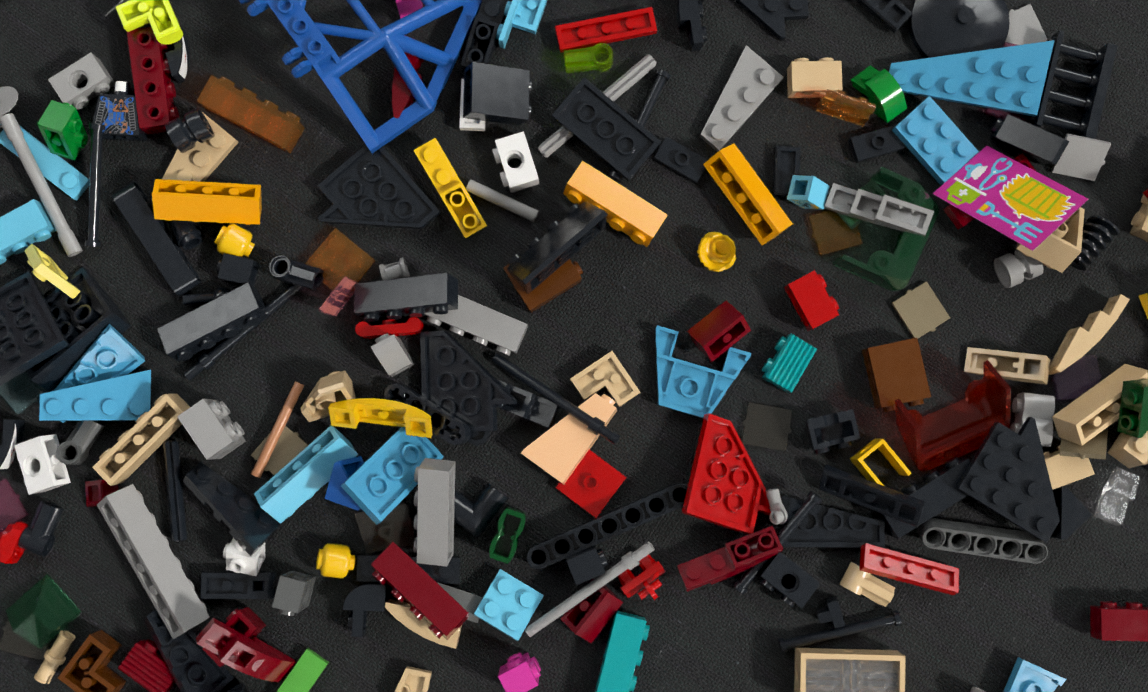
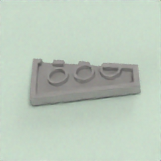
[700,45,784,152]

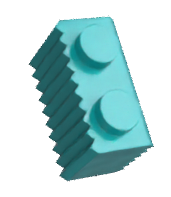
[762,334,817,393]

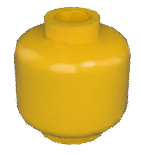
[214,223,255,257]
[316,543,355,578]

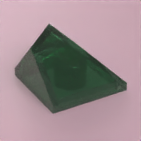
[6,574,82,649]

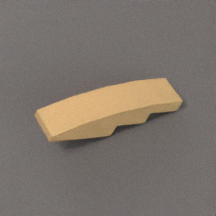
[1049,294,1130,375]

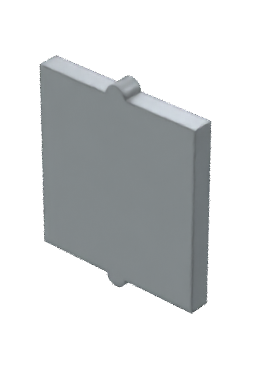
[1004,4,1047,47]
[1051,134,1111,181]

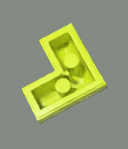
[115,0,183,45]

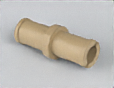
[34,630,76,684]

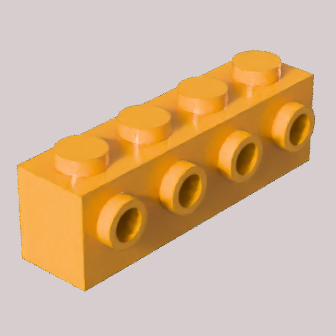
[703,144,793,246]
[563,161,667,247]
[152,179,262,225]

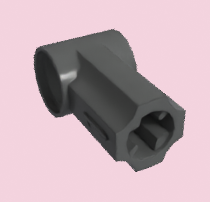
[56,421,105,465]

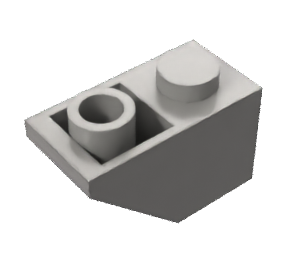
[371,333,414,377]

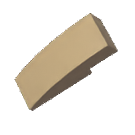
[385,599,462,649]

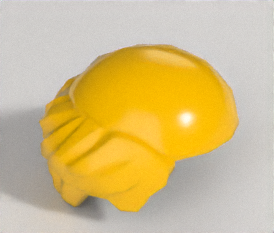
[697,232,736,272]

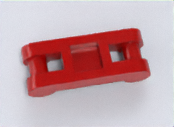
[355,317,424,339]

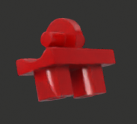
[618,554,666,600]

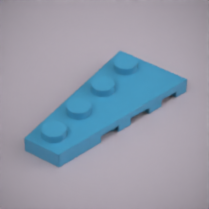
[54,323,145,423]

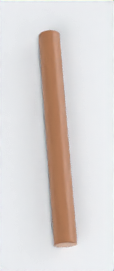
[251,381,304,478]

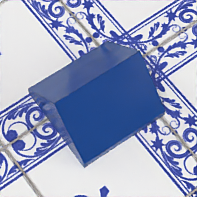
[325,456,364,511]

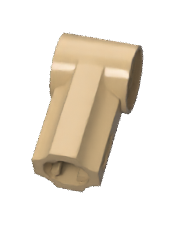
[839,562,895,607]

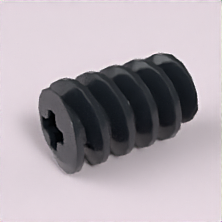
[1070,215,1119,271]

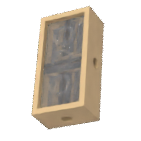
[794,648,905,692]

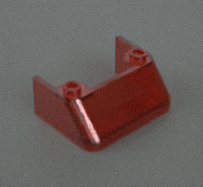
[895,360,1011,471]

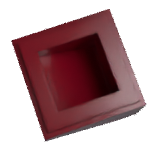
[85,480,118,507]

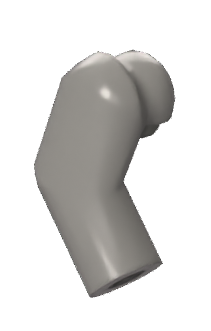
[766,488,788,525]

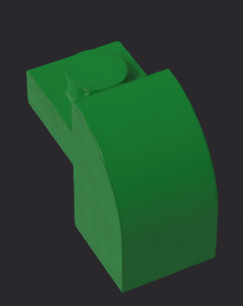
[851,65,907,123]

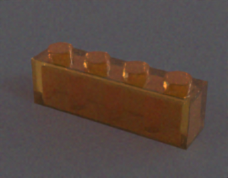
[197,75,305,154]

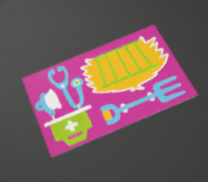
[933,146,1089,251]

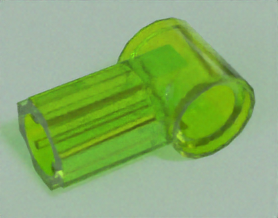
[564,43,613,73]

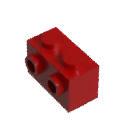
[784,270,839,331]

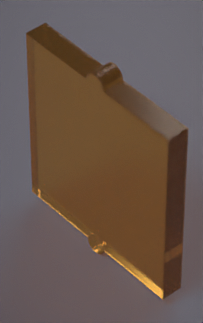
[808,210,862,256]

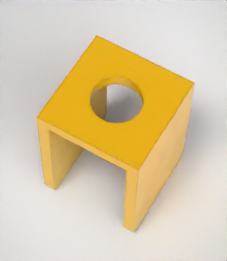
[850,438,911,486]

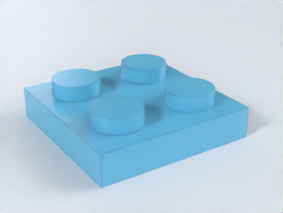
[473,569,544,641]

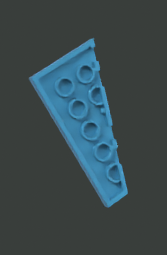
[889,40,1054,117]

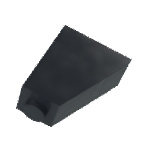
[989,114,1070,165]

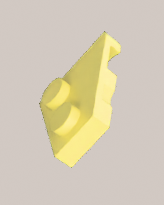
[24,243,80,299]

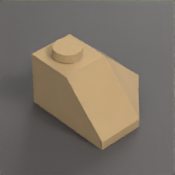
[301,371,356,422]

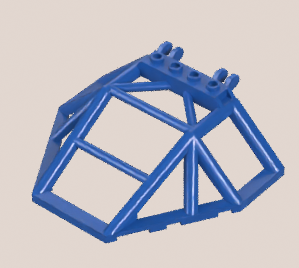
[239,0,482,153]

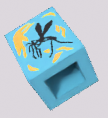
[787,175,830,210]

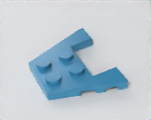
[655,325,751,419]

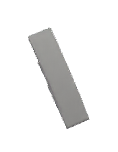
[824,183,934,236]

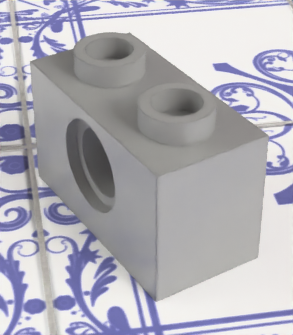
[48,53,115,109]

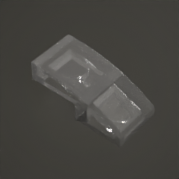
[1094,467,1140,526]

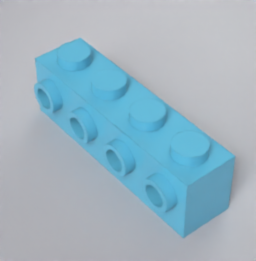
[254,426,358,523]

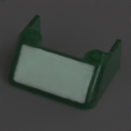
[832,167,939,291]

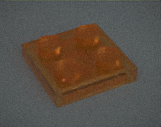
[305,228,375,299]

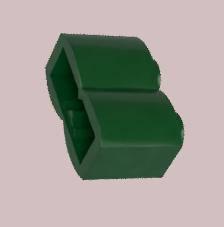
[489,506,526,564]

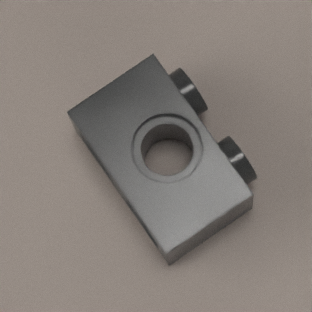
[272,570,316,616]

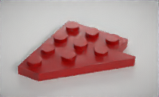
[682,413,771,535]

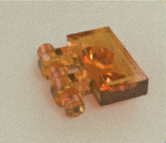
[816,89,876,126]

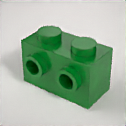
[37,100,88,161]

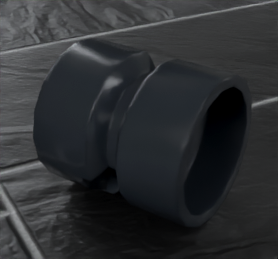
[165,107,215,153]

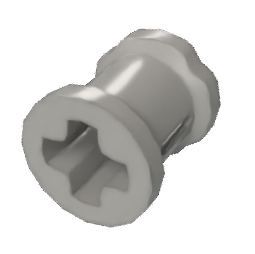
[379,257,410,280]

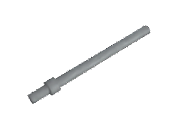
[525,541,655,637]

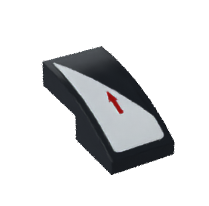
[165,26,189,83]
[0,420,25,471]

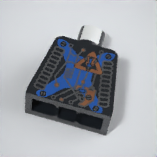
[90,81,147,141]

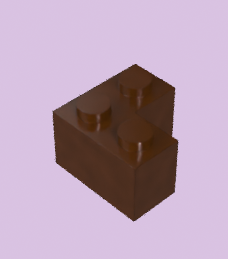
[58,630,127,692]

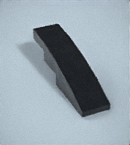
[496,379,560,428]

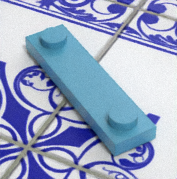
[0,125,90,201]

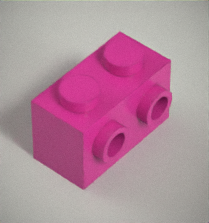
[498,652,541,692]

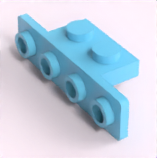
[496,0,547,49]

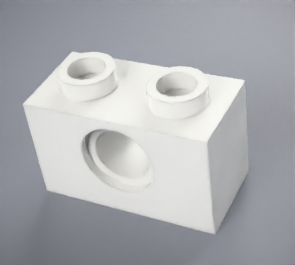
[492,131,539,193]
[14,434,71,495]

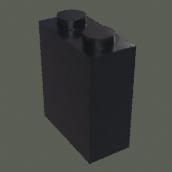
[463,62,532,125]

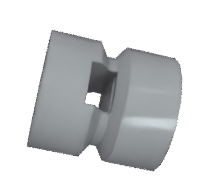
[994,250,1044,288]

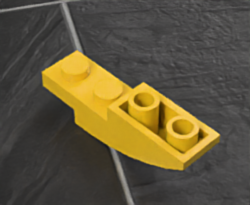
[414,138,487,238]

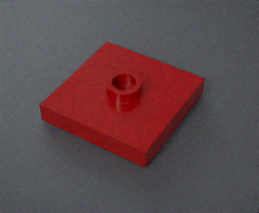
[555,449,626,518]

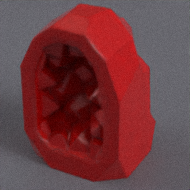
[0,521,28,564]

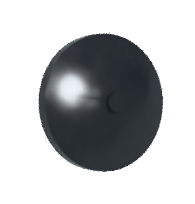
[909,0,1010,58]

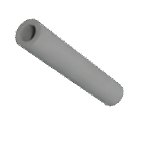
[466,179,539,222]

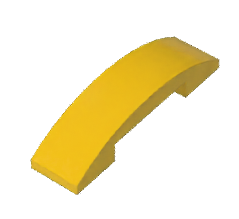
[328,398,433,438]

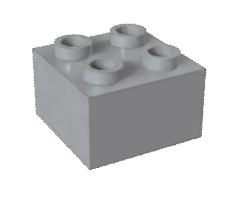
[177,398,246,460]

